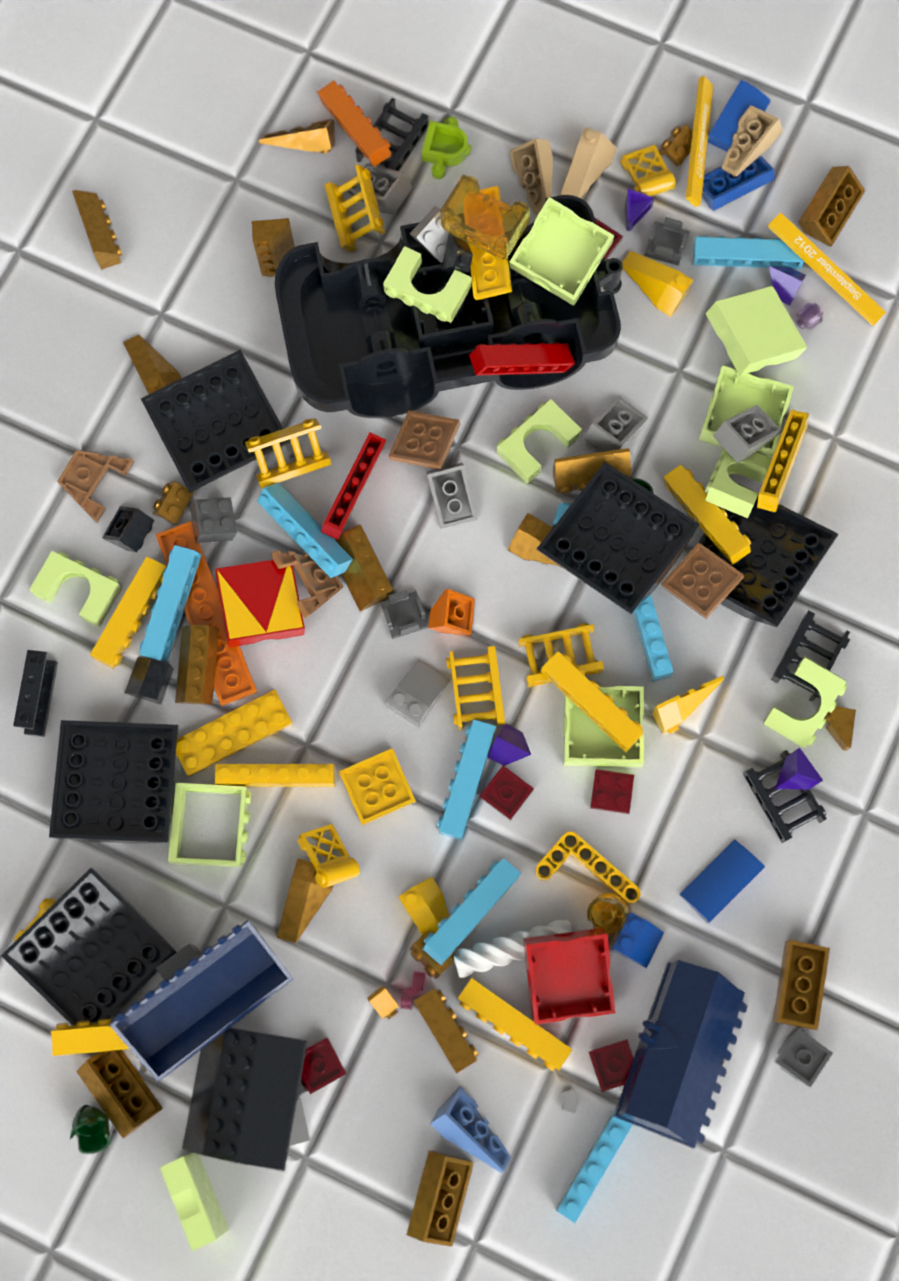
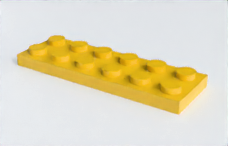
[462,186,512,300]
[176,689,293,777]

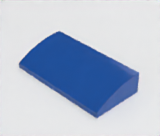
[708,80,771,152]
[702,155,774,211]
[679,840,765,924]

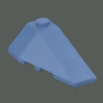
[430,1087,511,1173]

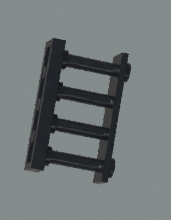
[355,97,429,172]
[771,610,850,702]
[13,650,58,737]
[743,750,827,843]

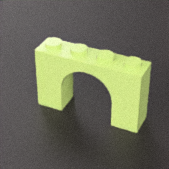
[383,246,472,323]
[497,399,582,484]
[705,448,772,518]
[29,551,122,627]
[764,656,848,748]

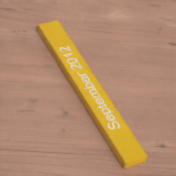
[685,76,714,207]
[767,212,886,326]

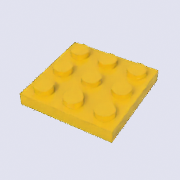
[339,748,416,826]

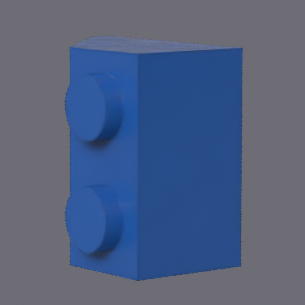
[610,912,664,968]

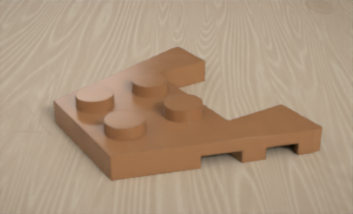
[57,450,134,523]
[271,550,344,619]

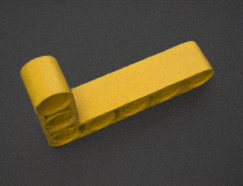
[535,831,641,904]

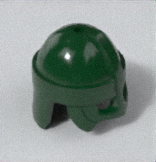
[70,1104,111,1154]

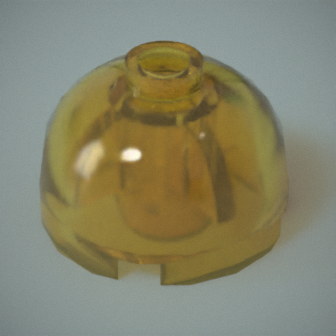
[587,893,628,935]

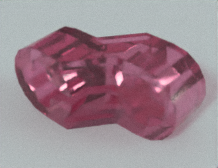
[400,971,426,1010]

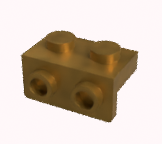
[659,124,693,167]
[152,481,194,525]
[410,932,454,979]

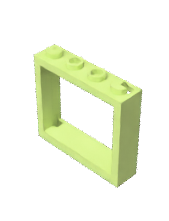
[168,783,252,868]

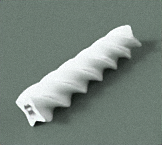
[452,919,573,978]

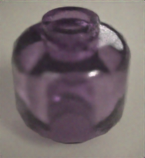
[796,303,824,330]

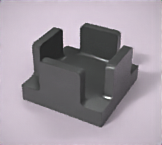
[644,217,690,266]
[380,590,428,639]
[775,1028,833,1088]

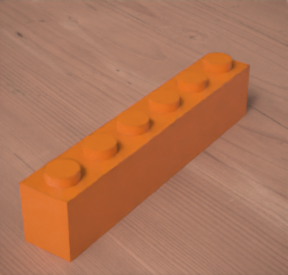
[317,80,391,167]

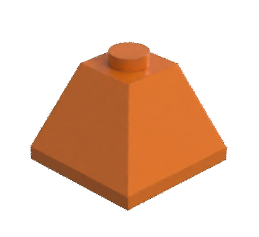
[428,589,475,636]

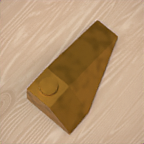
[123,335,181,394]
[508,513,562,568]

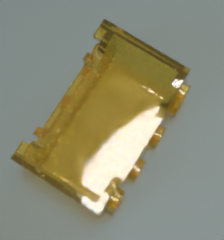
[440,174,530,260]

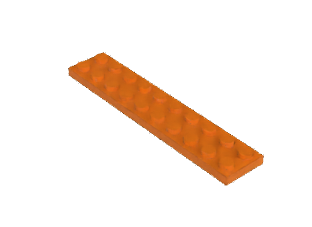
[155,521,257,706]

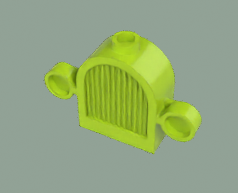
[421,117,472,179]

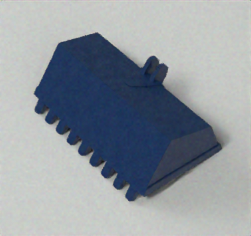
[109,920,293,1082]
[613,960,747,1149]

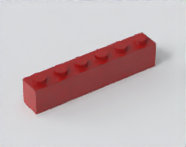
[469,342,575,376]
[321,432,386,540]

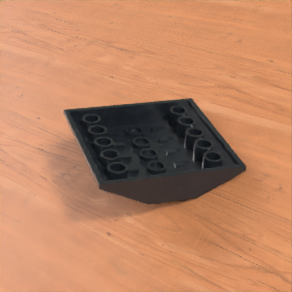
[141,350,291,493]
[537,462,700,615]
[699,483,838,628]
[49,720,178,844]
[1,867,177,1025]
[182,1027,307,1171]

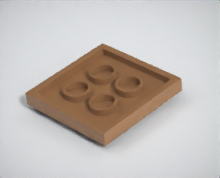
[389,410,460,470]
[661,542,744,619]

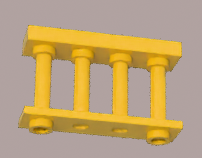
[325,164,385,253]
[245,418,332,488]
[518,623,604,688]
[446,646,505,730]

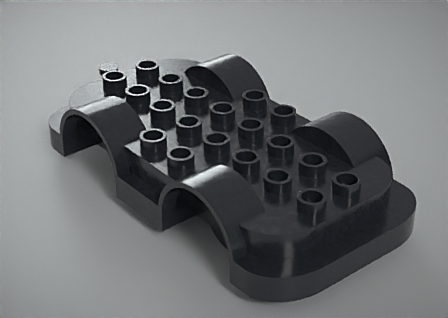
[275,195,623,418]

